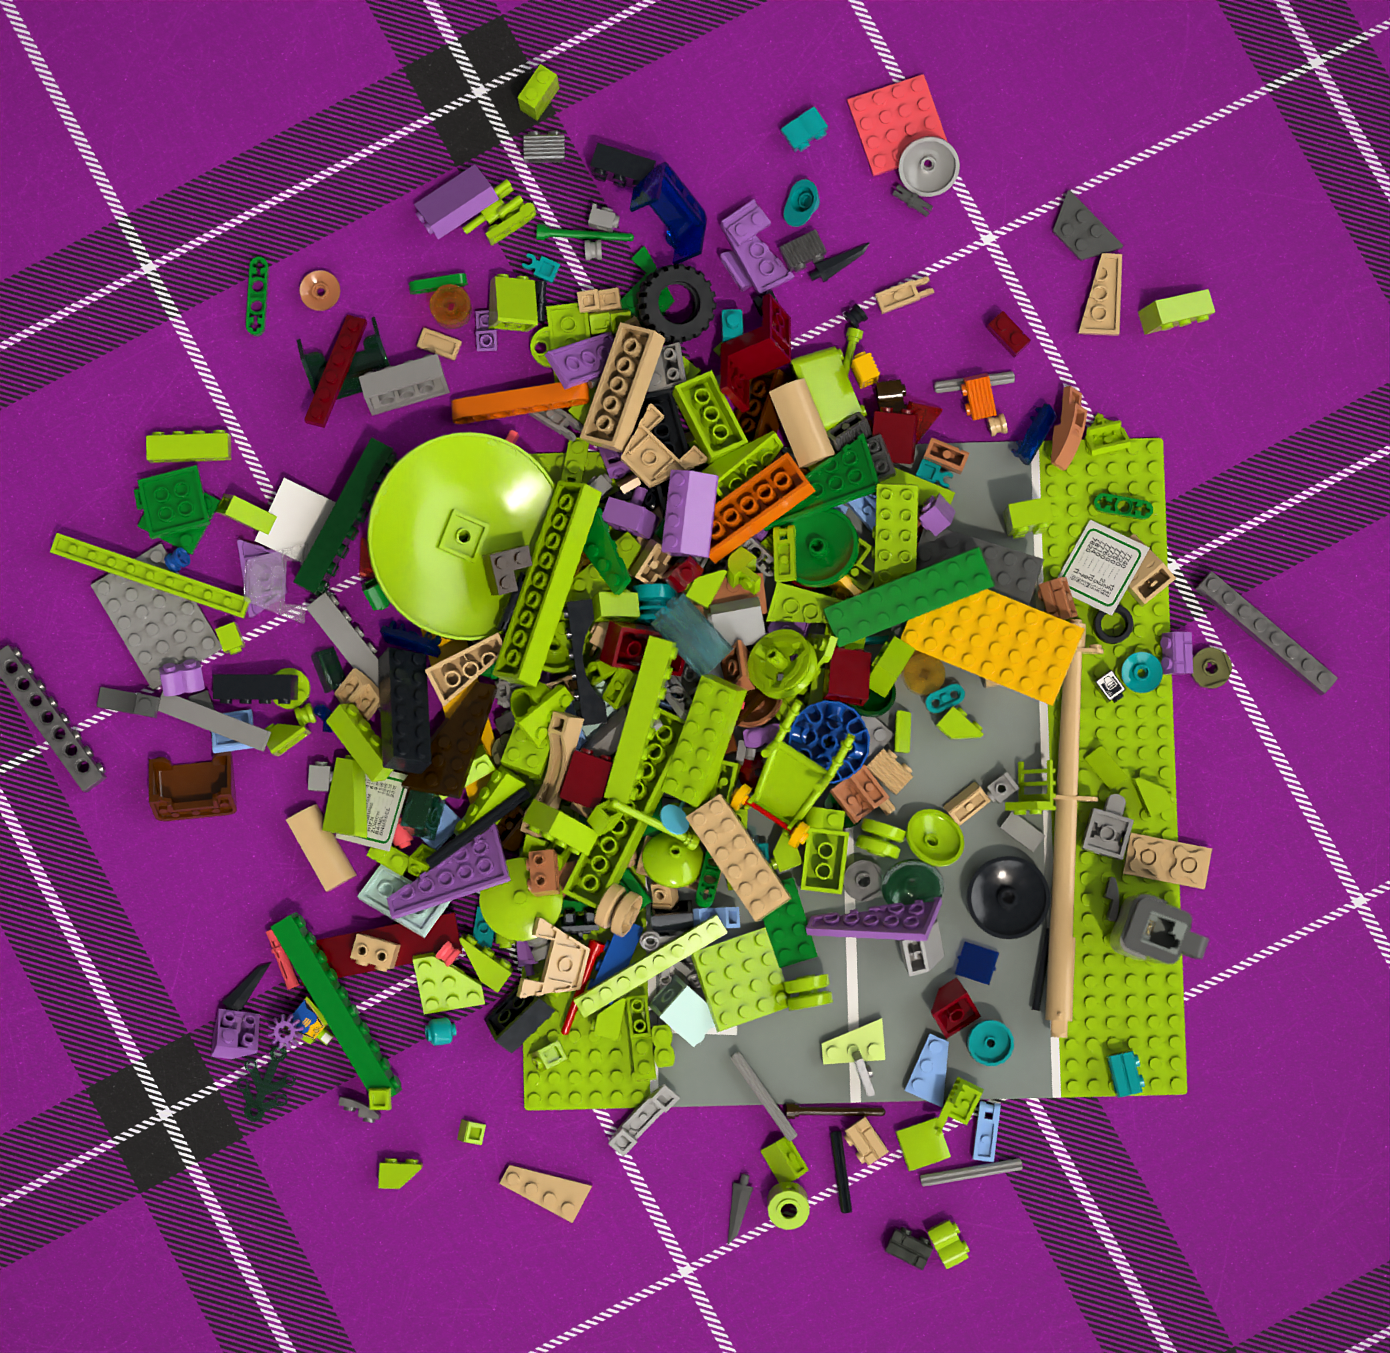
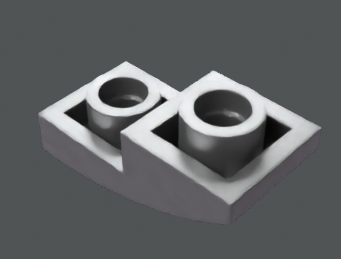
[867,434,896,482]
[339,1096,381,1123]

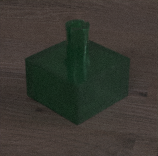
[400,790,446,841]

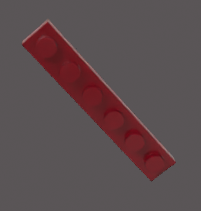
[304,315,367,428]

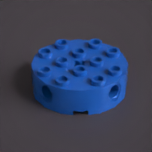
[785,701,870,784]

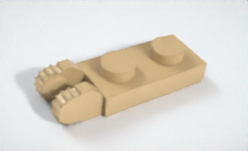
[875,277,935,314]

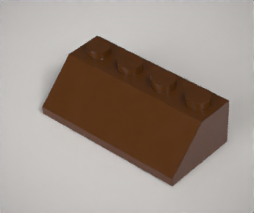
[735,369,794,443]

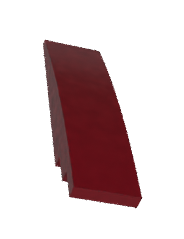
[301,913,463,985]

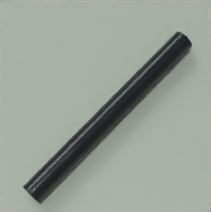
[1031,928,1050,1011]

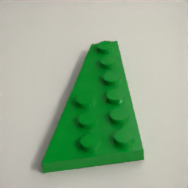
[764,433,880,531]

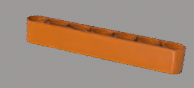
[451,382,590,424]

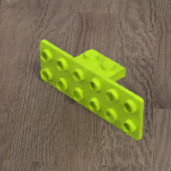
[872,483,919,587]

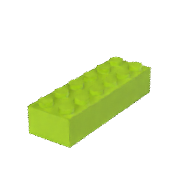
[661,674,747,807]

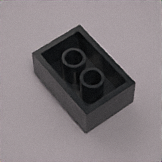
[590,143,657,194]

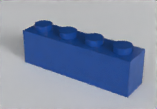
[587,924,644,1005]

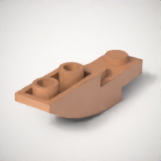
[1051,386,1087,471]

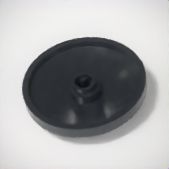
[967,856,1050,939]

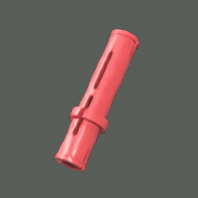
[266,930,300,990]

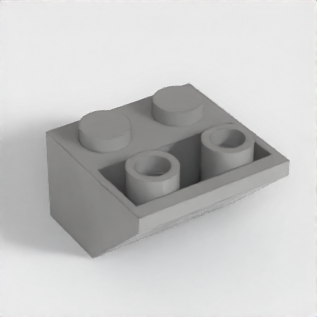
[648,342,686,393]
[899,919,944,977]

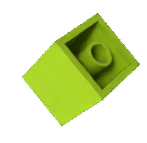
[488,274,538,332]

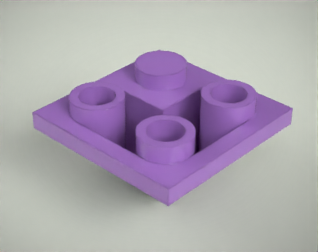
[211,1009,260,1059]

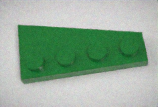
[583,507,631,595]

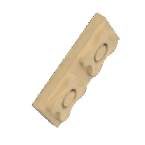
[1122,833,1212,889]

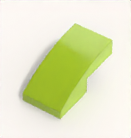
[588,310,631,335]

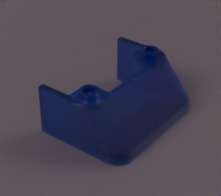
[629,162,707,265]

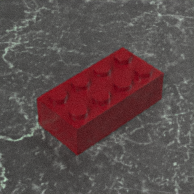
[600,620,691,676]

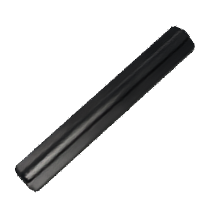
[830,1131,852,1214]

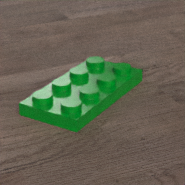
[763,877,818,968]

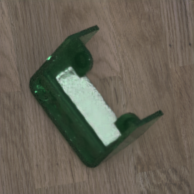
[297,317,391,400]

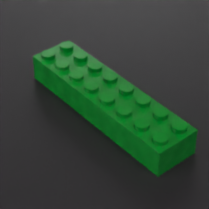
[824,546,995,647]

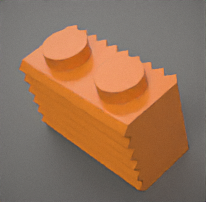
[961,373,997,420]

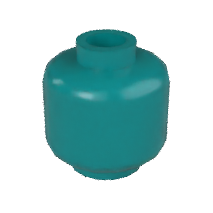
[425,1017,456,1046]

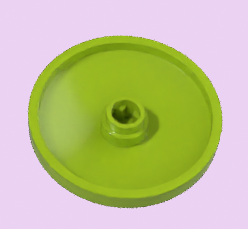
[479,858,563,941]

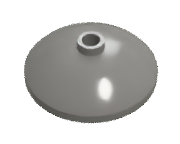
[899,136,960,197]

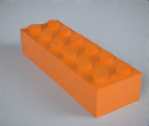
[709,452,815,563]

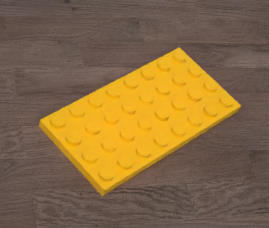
[900,589,1085,706]

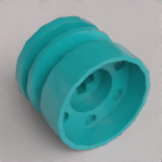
[632,584,676,625]

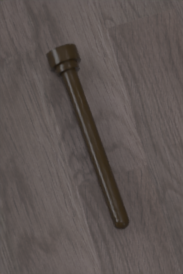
[786,1102,886,1119]

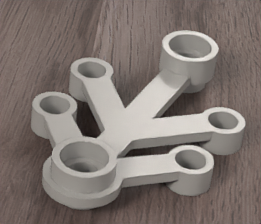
[640,930,701,989]

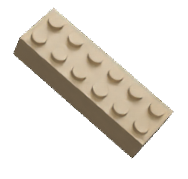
[580,322,665,453]
[685,794,792,922]

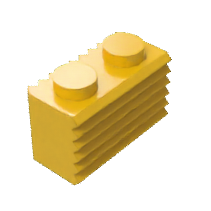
[851,351,880,389]

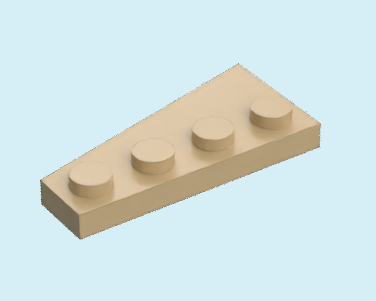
[1078,253,1122,336]
[499,1165,592,1223]

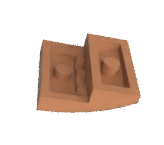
[829,765,890,824]

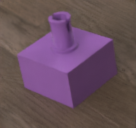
[602,486,660,540]

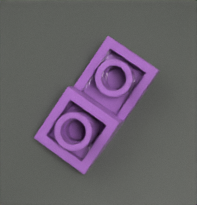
[475,310,498,352]

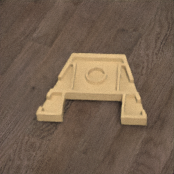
[621,403,708,488]
[516,917,590,998]

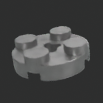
[843,860,885,901]

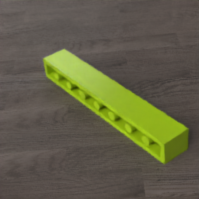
[604,636,678,804]

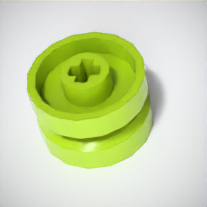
[855,818,906,860]
[784,974,833,1011]

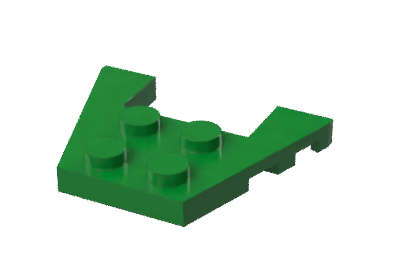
[617,246,675,328]

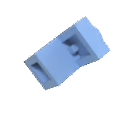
[693,907,740,928]

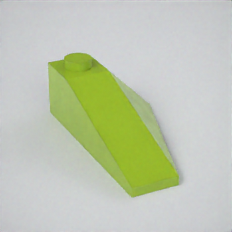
[701,431,784,500]

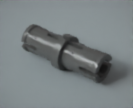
[893,184,933,217]

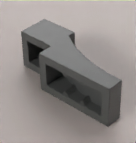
[97,687,161,719]

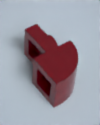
[662,556,704,593]

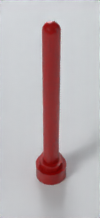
[561,939,605,1035]

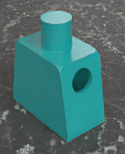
[720,309,743,344]

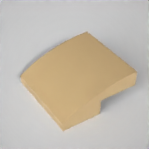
[334,668,380,722]

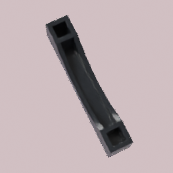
[563,599,608,726]

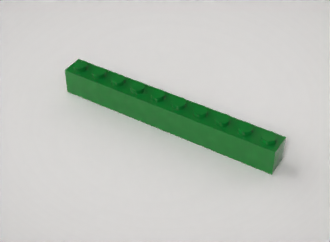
[270,912,403,1097]

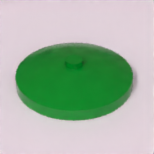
[781,508,859,587]

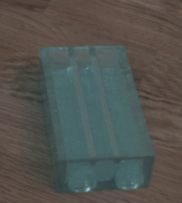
[651,594,734,678]

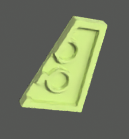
[821,1018,885,1064]

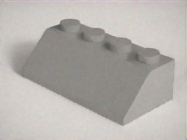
[359,354,450,416]

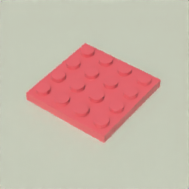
[847,74,947,177]

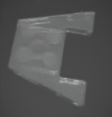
[244,543,309,623]

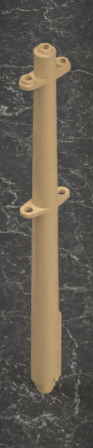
[1045,619,1104,1038]

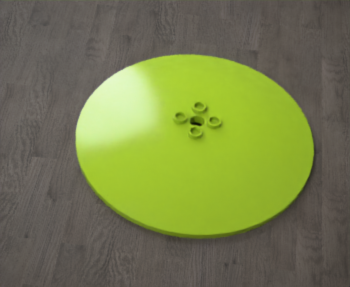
[367,432,556,640]

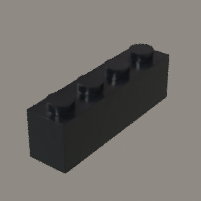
[213,674,298,704]

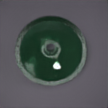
[882,859,944,905]

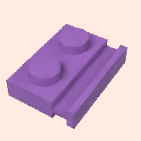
[721,199,771,247]

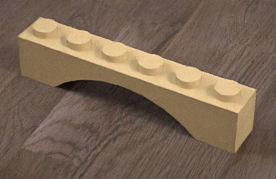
[520,711,584,837]

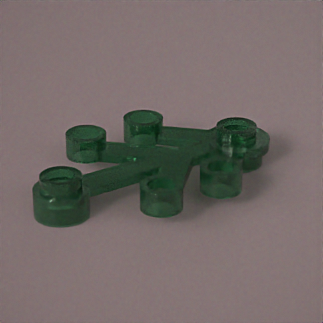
[236,1045,296,1122]

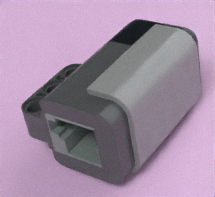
[1109,894,1210,964]

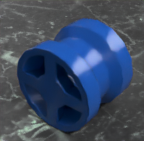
[164,547,191,573]

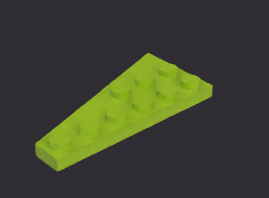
[554,531,642,650]

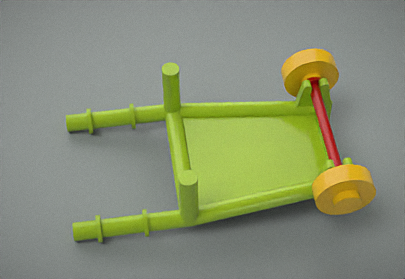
[730,699,855,849]

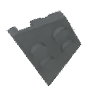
[1053,190,1123,261]

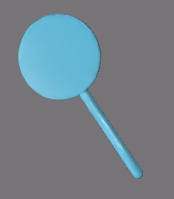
[660,801,689,835]

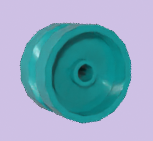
[966,1020,1014,1066]

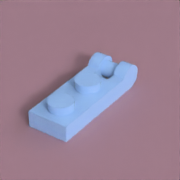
[972,1101,1001,1162]

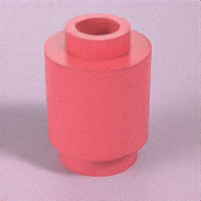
[392,818,414,850]

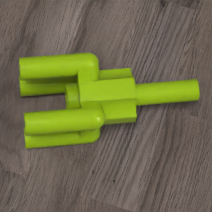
[462,179,525,234]

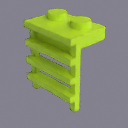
[1005,760,1056,815]
[933,1077,984,1136]

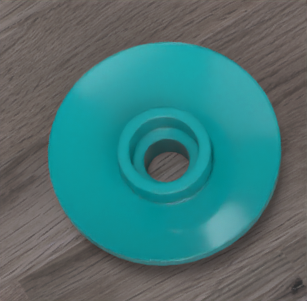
[1121,652,1163,693]

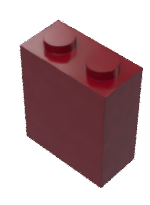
[872,407,918,464]
[823,645,871,706]
[559,747,614,809]

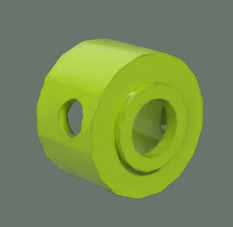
[510,682,551,719]
[767,1181,810,1230]

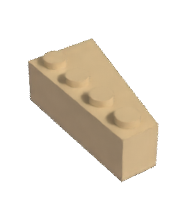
[425,632,504,707]

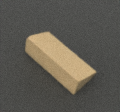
[943,782,990,826]

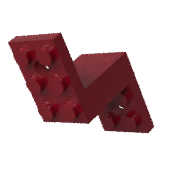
[719,293,791,413]

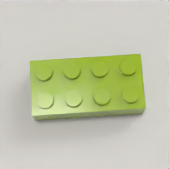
[672,370,748,465]

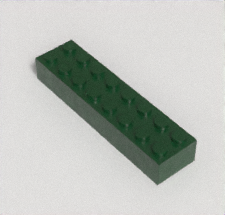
[293,437,398,597]

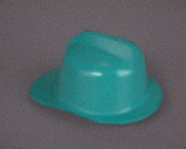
[784,180,820,227]

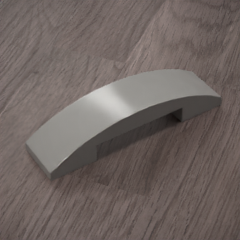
[608,1084,680,1157]

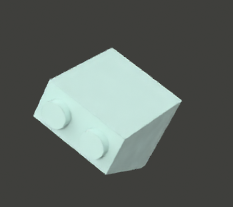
[648,974,715,1047]

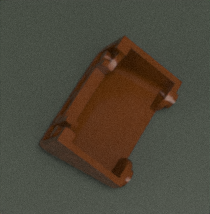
[149,751,237,821]

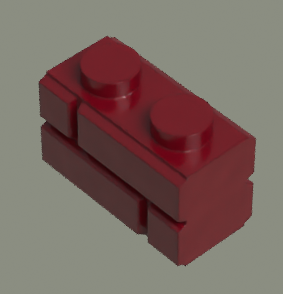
[986,311,1031,358]

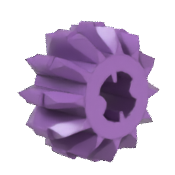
[268,1014,304,1049]

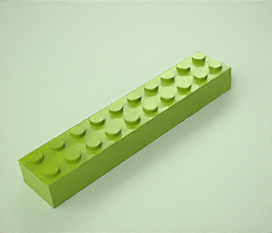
[492,481,602,687]
[563,709,685,910]

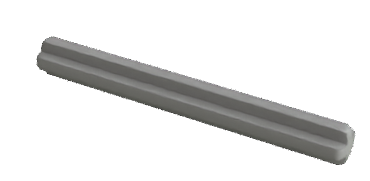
[731,1052,797,1141]
[920,1158,1023,1186]

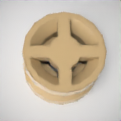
[987,413,1008,437]

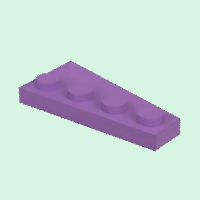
[720,225,795,296]

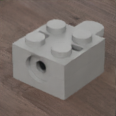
[1080,794,1134,860]

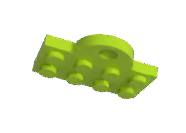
[530,303,591,383]

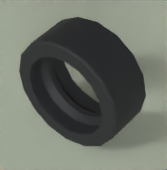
[1093,605,1134,644]

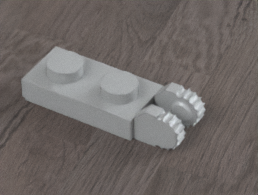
[529,409,584,441]

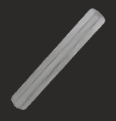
[934,371,1015,393]

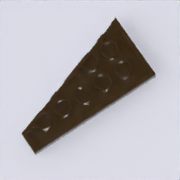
[401,682,498,799]

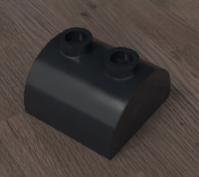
[650,900,694,936]

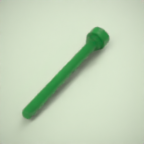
[537,224,634,241]

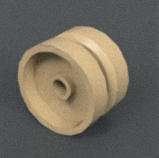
[594,883,643,937]

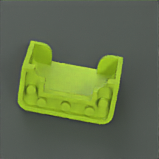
[789,346,867,432]

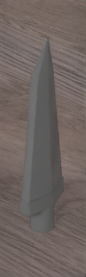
[728,1174,753,1245]

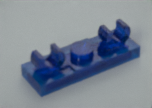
[1011,403,1058,465]
[380,621,442,658]

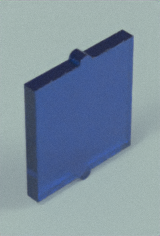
[954,942,999,985]

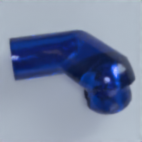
[313,704,333,733]

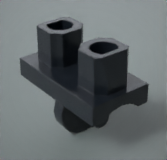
[561,907,599,940]

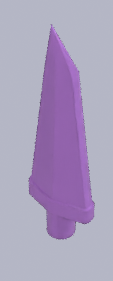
[516,941,539,976]

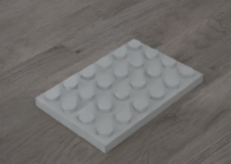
[91,543,222,690]

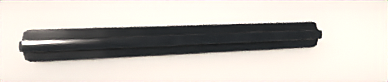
[426,787,531,869]

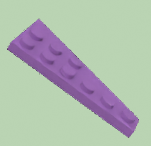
[387,823,511,920]
[806,897,942,941]

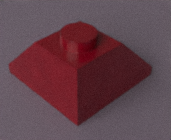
[931,977,981,1039]

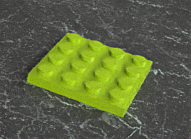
[691,927,791,1032]

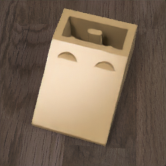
[1127,534,1176,607]

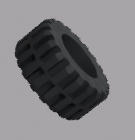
[635,264,717,343]

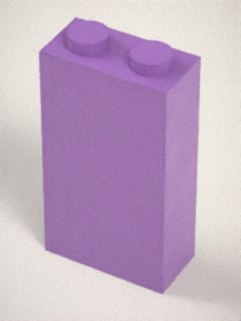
[414,164,499,240]

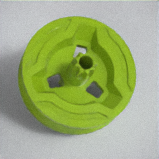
[748,629,817,699]

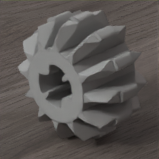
[495,678,526,708]

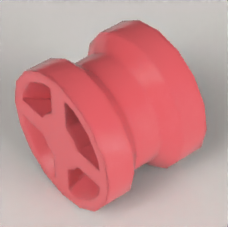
[435,941,461,967]

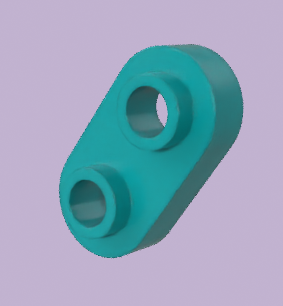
[925,684,965,714]

